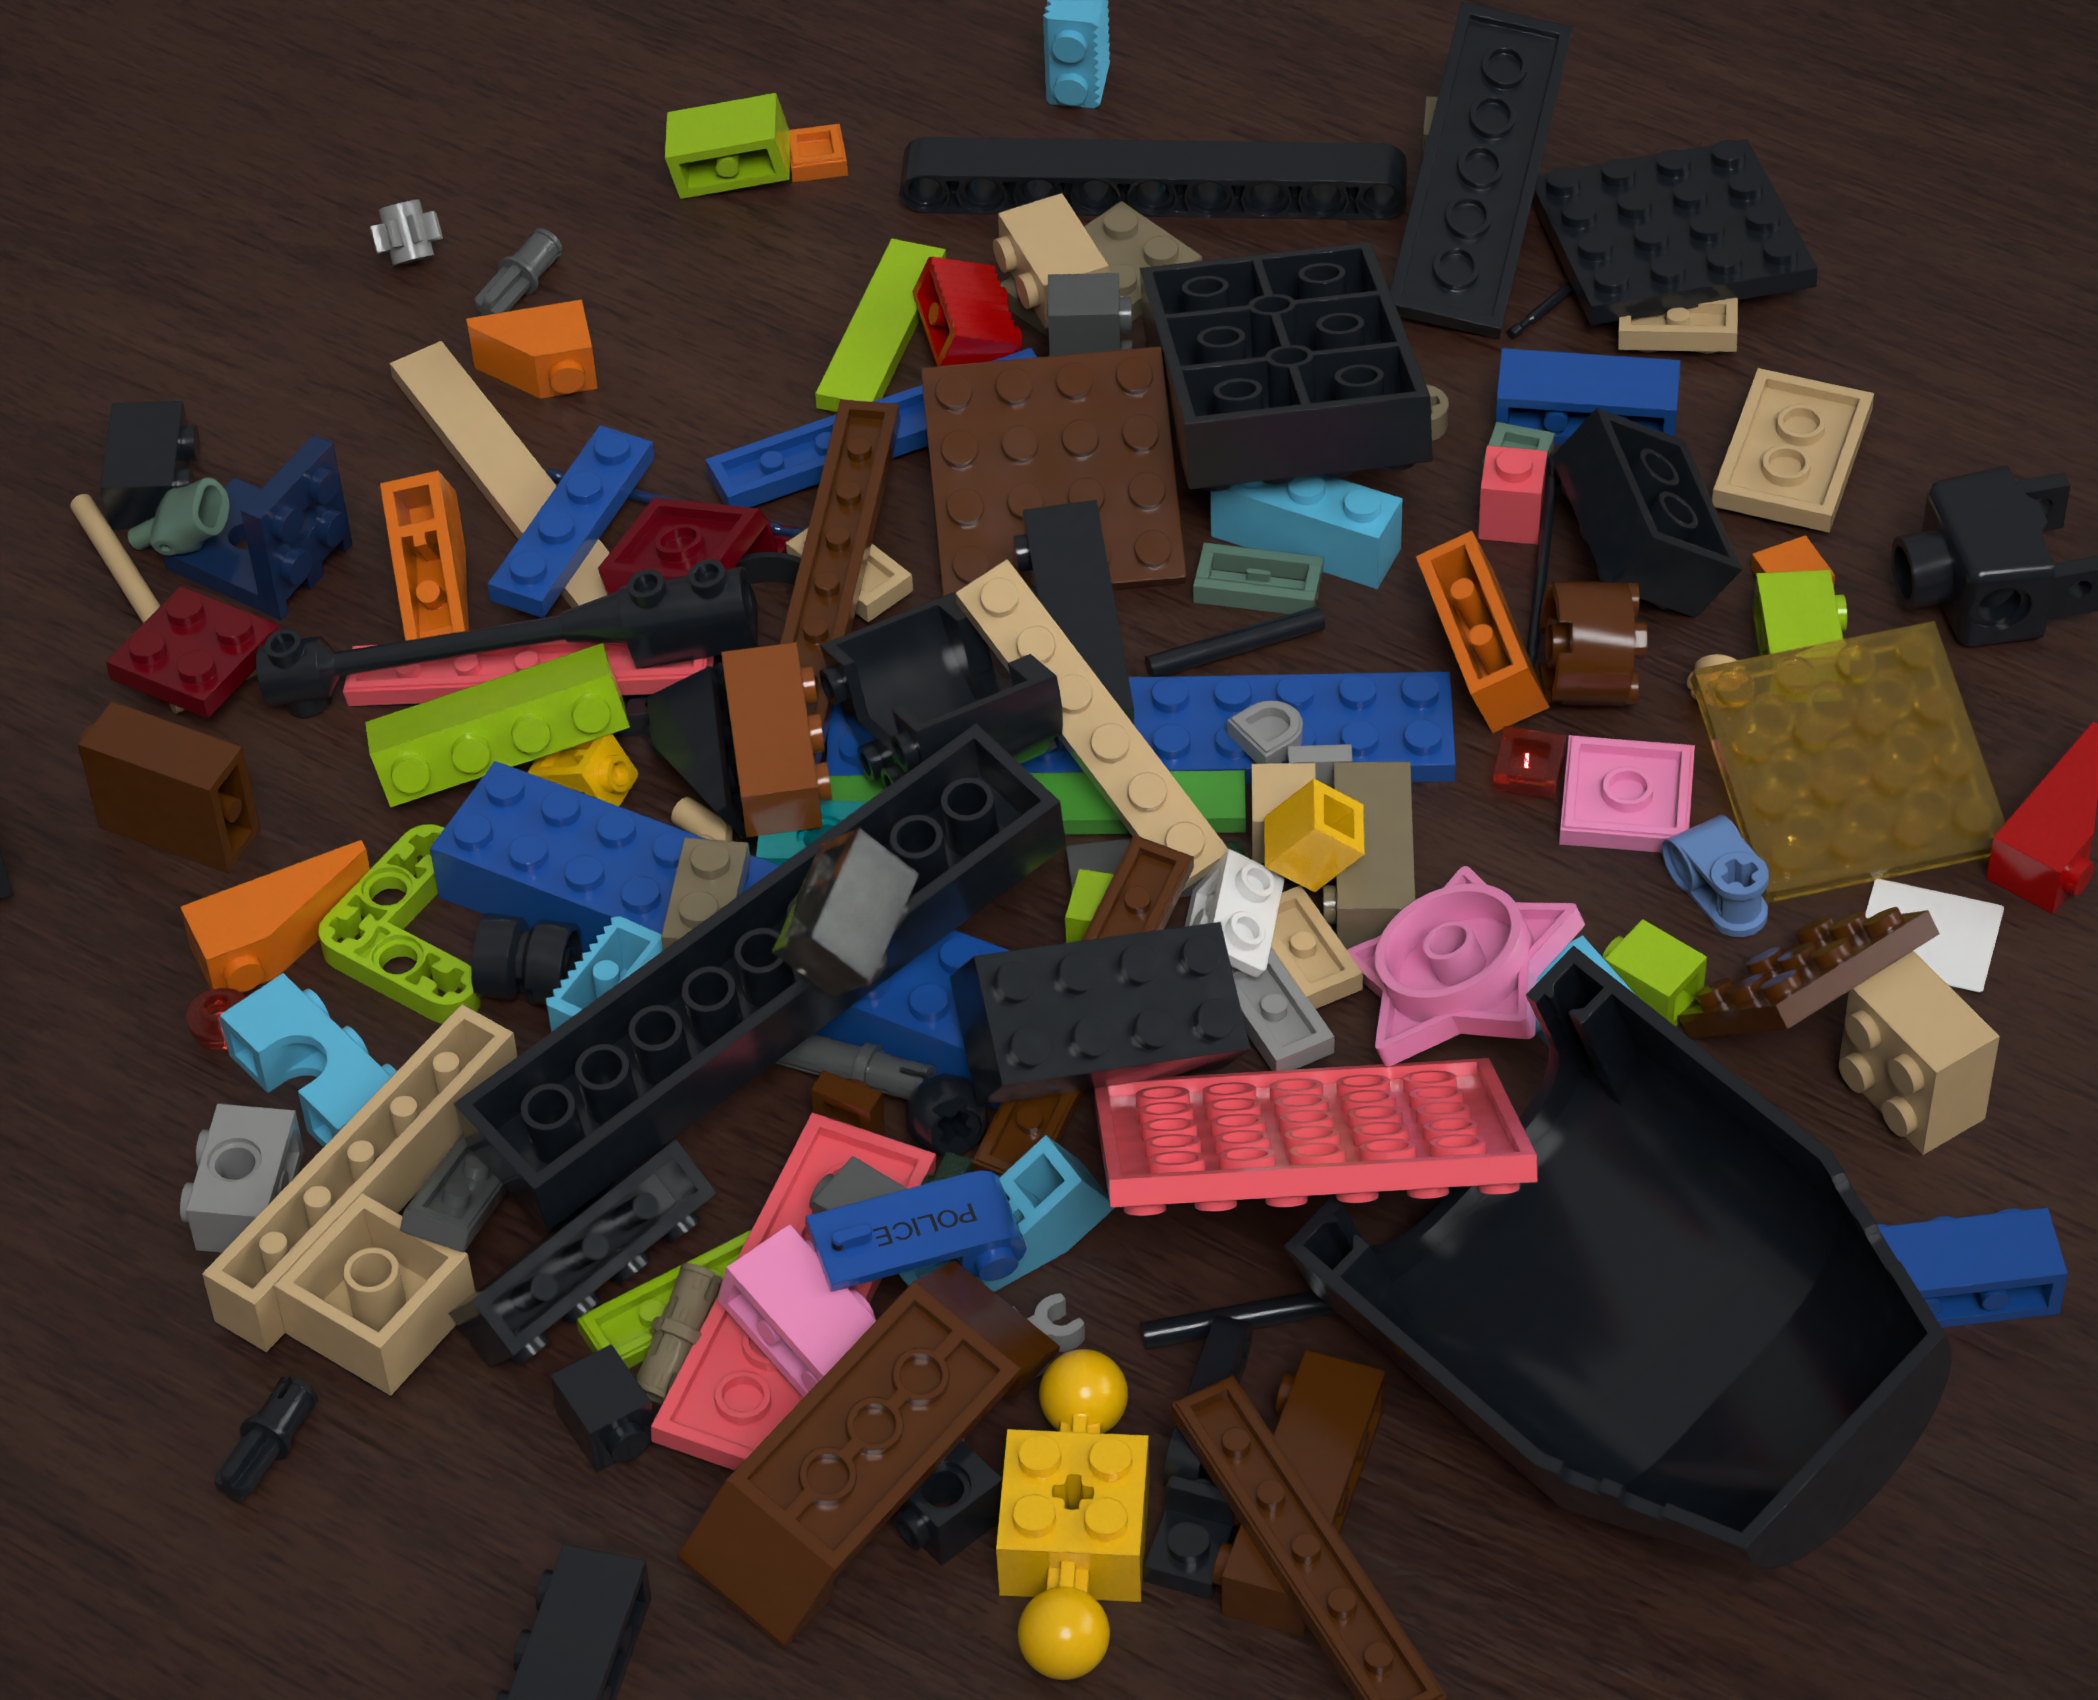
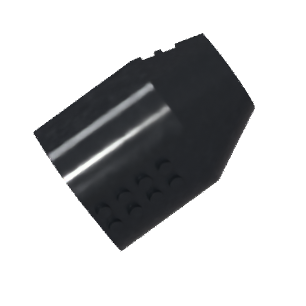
[1284,945,1952,1569]

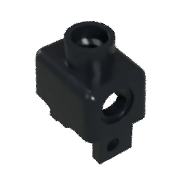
[1891,465,2098,647]

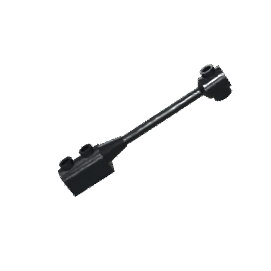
[256,559,758,718]

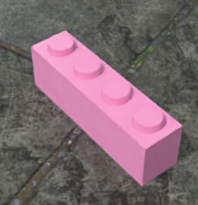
[717,1224,965,1441]

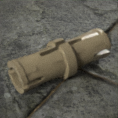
[635,1263,723,1406]

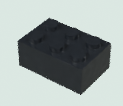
[1552,408,1742,618]

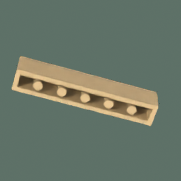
[202,1004,518,1352]

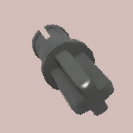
[474,228,563,316]

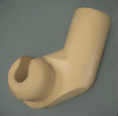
[671,797,733,841]

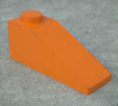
[380,471,469,641]
[180,840,370,1001]

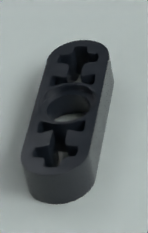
[1163,1315,1253,1487]

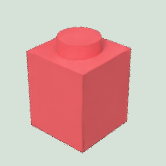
[1478,446,1547,545]

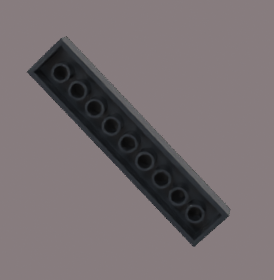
[453,723,1066,1231]

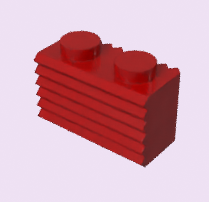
[912,257,1022,366]

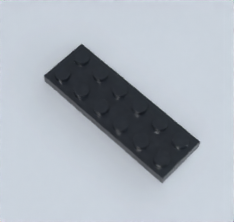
[1390,2,1573,339]

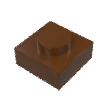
[811,1070,886,1136]

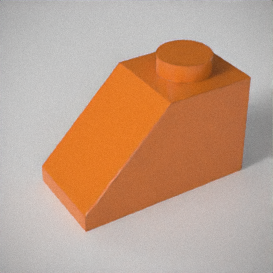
[466,299,598,399]

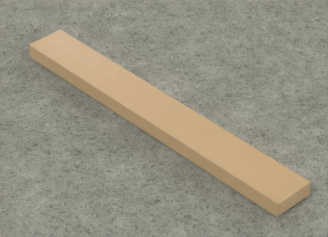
[390,341,610,608]

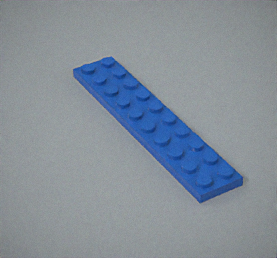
[827,672,1456,785]

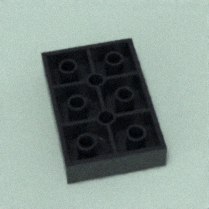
[1139,242,1433,492]

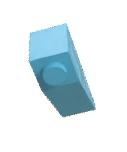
[899,1135,1115,1292]

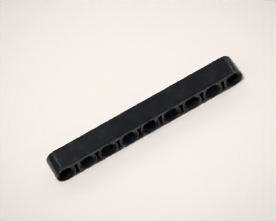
[899,137,1407,220]

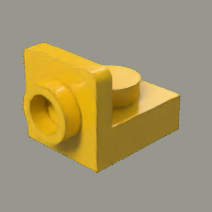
[527,734,638,806]

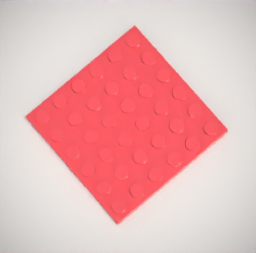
[1094,1058,1538,1216]

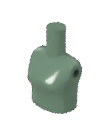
[128,478,230,555]

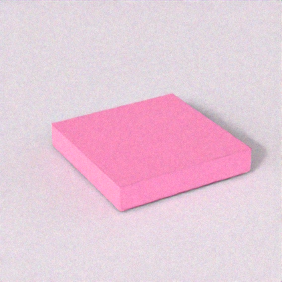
[1559,735,1695,853]

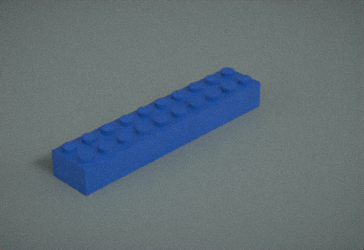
[430,761,1010,1109]

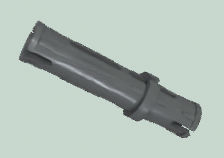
[774,1034,937,1100]

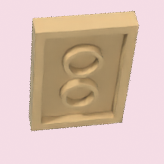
[1712,368,1874,533]

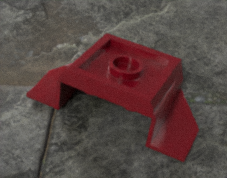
[598,497,800,595]

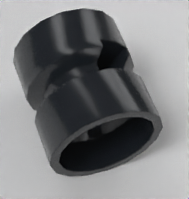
[471,913,581,1005]

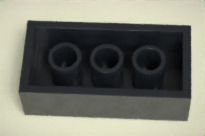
[950,922,1250,1106]

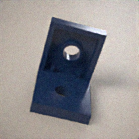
[162,434,353,620]

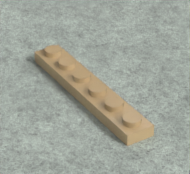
[955,559,1228,891]

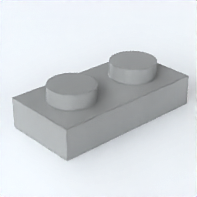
[1231,948,1335,1071]

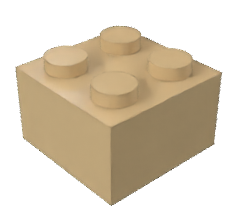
[1838,951,2000,1155]
[274,1193,475,1396]

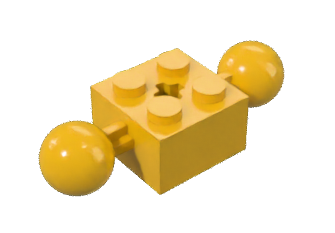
[996,1349,1150,1680]

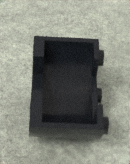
[819,592,1063,789]

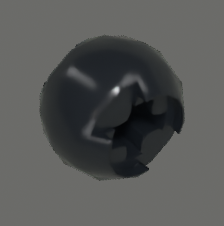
[905,1073,989,1158]

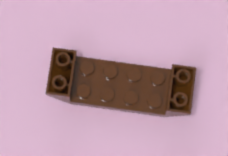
[677,1260,1060,1650]

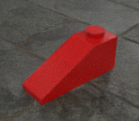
[1986,721,2098,914]

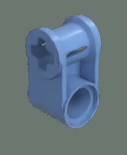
[1661,814,1769,937]

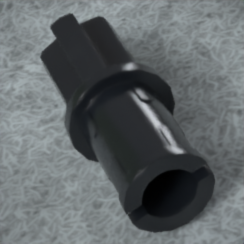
[214,1376,318,1502]

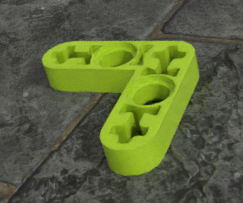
[318,824,481,1024]

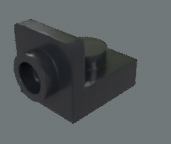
[1144,1476,1237,1600]

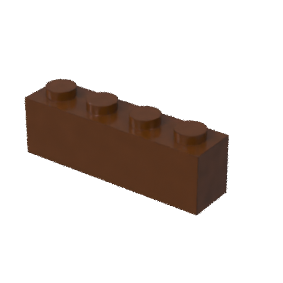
[1212,1350,1386,1637]

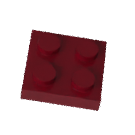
[106,586,279,719]

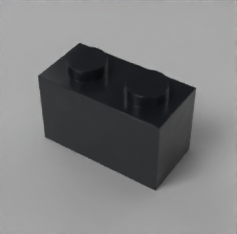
[100,401,200,530]

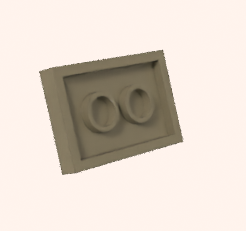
[1000,201,1202,338]

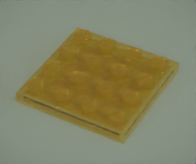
[1691,621,2005,903]

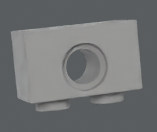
[180,1104,304,1253]

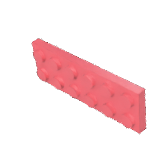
[651,1112,936,1471]

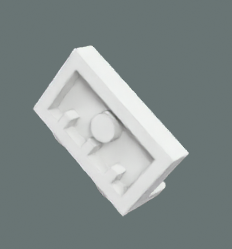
[1185,849,1284,977]

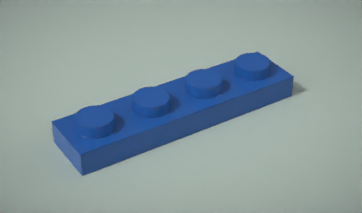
[488,425,655,618]

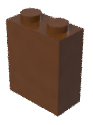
[78,701,261,874]

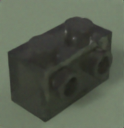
[772,828,919,997]

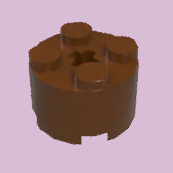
[1539,581,1647,706]

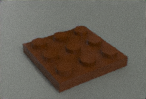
[1678,907,1940,1039]

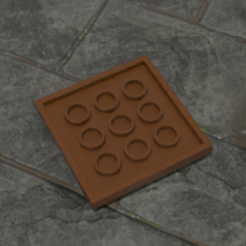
[921,347,1186,596]

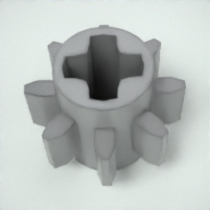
[370,199,443,266]

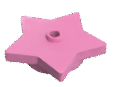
[1347,866,1585,1067]

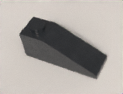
[646,666,758,844]

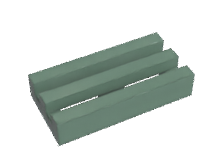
[1193,543,1324,614]

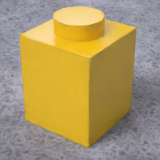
[1264,778,1365,892]

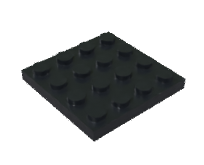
[1532,139,1818,325]

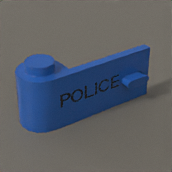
[805,1170,1027,1292]

